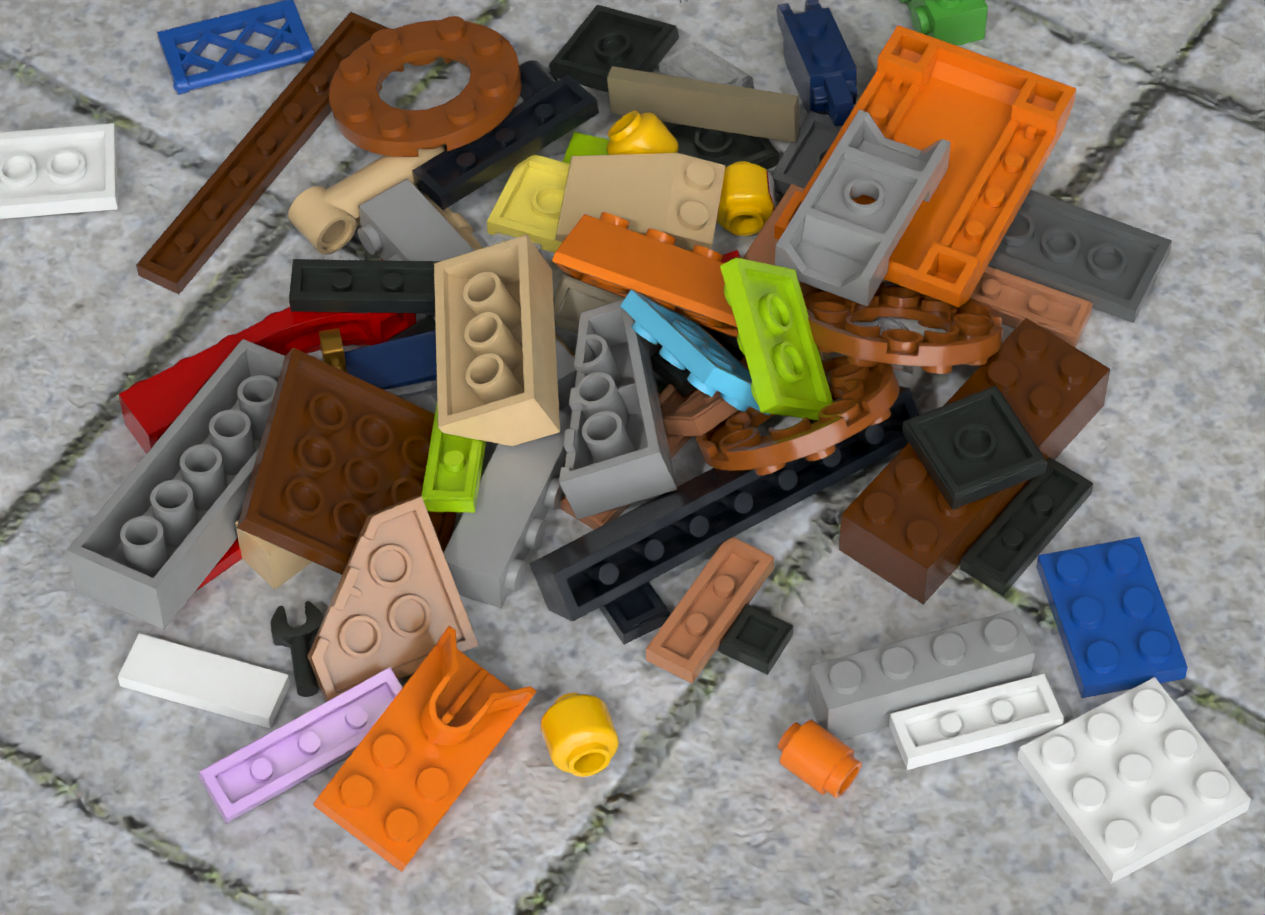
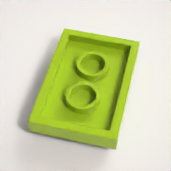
[720,258,833,420]

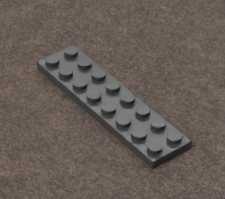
[771,111,1172,323]

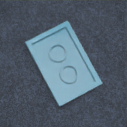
[620,289,770,416]

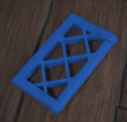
[157,0,315,95]

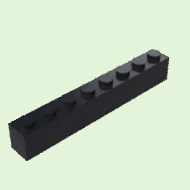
[530,386,919,622]

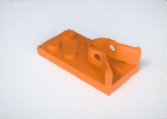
[313,625,537,872]

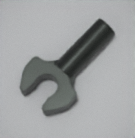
[270,601,323,697]

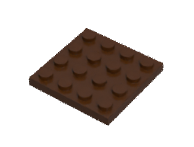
[237,348,457,575]

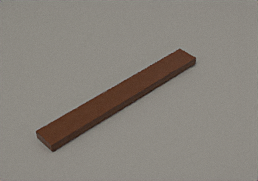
[136,11,390,294]

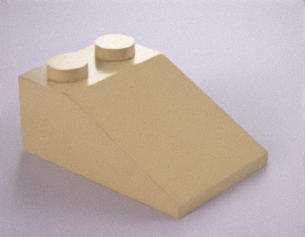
[555,153,726,252]

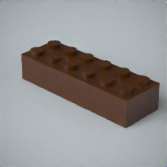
[839,318,1110,605]

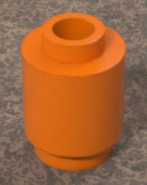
[777,719,862,798]

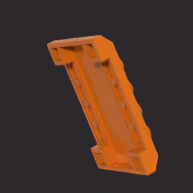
[774,25,1077,307]

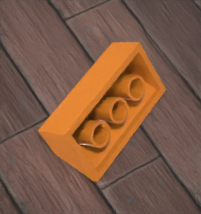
[552,212,738,338]

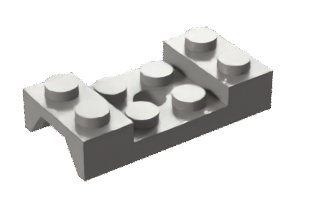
[775,110,951,306]

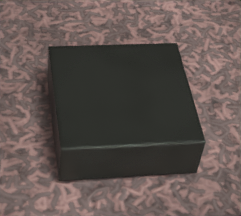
[721,604,793,675]

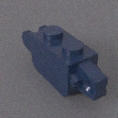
[776,0,858,126]

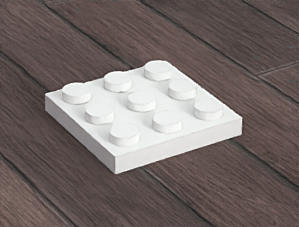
[1017,677,1251,884]

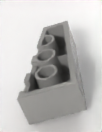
[559,300,677,520]

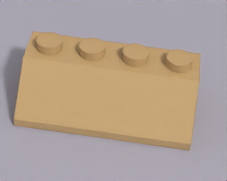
[434,234,560,446]

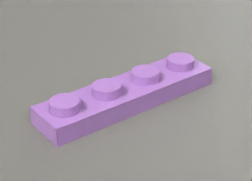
[199,667,403,824]

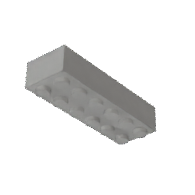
[66,339,285,630]

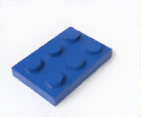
[1036,536,1188,698]

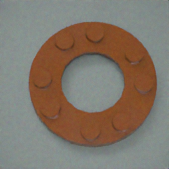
[329,16,522,157]
[803,282,1003,374]
[696,356,900,475]

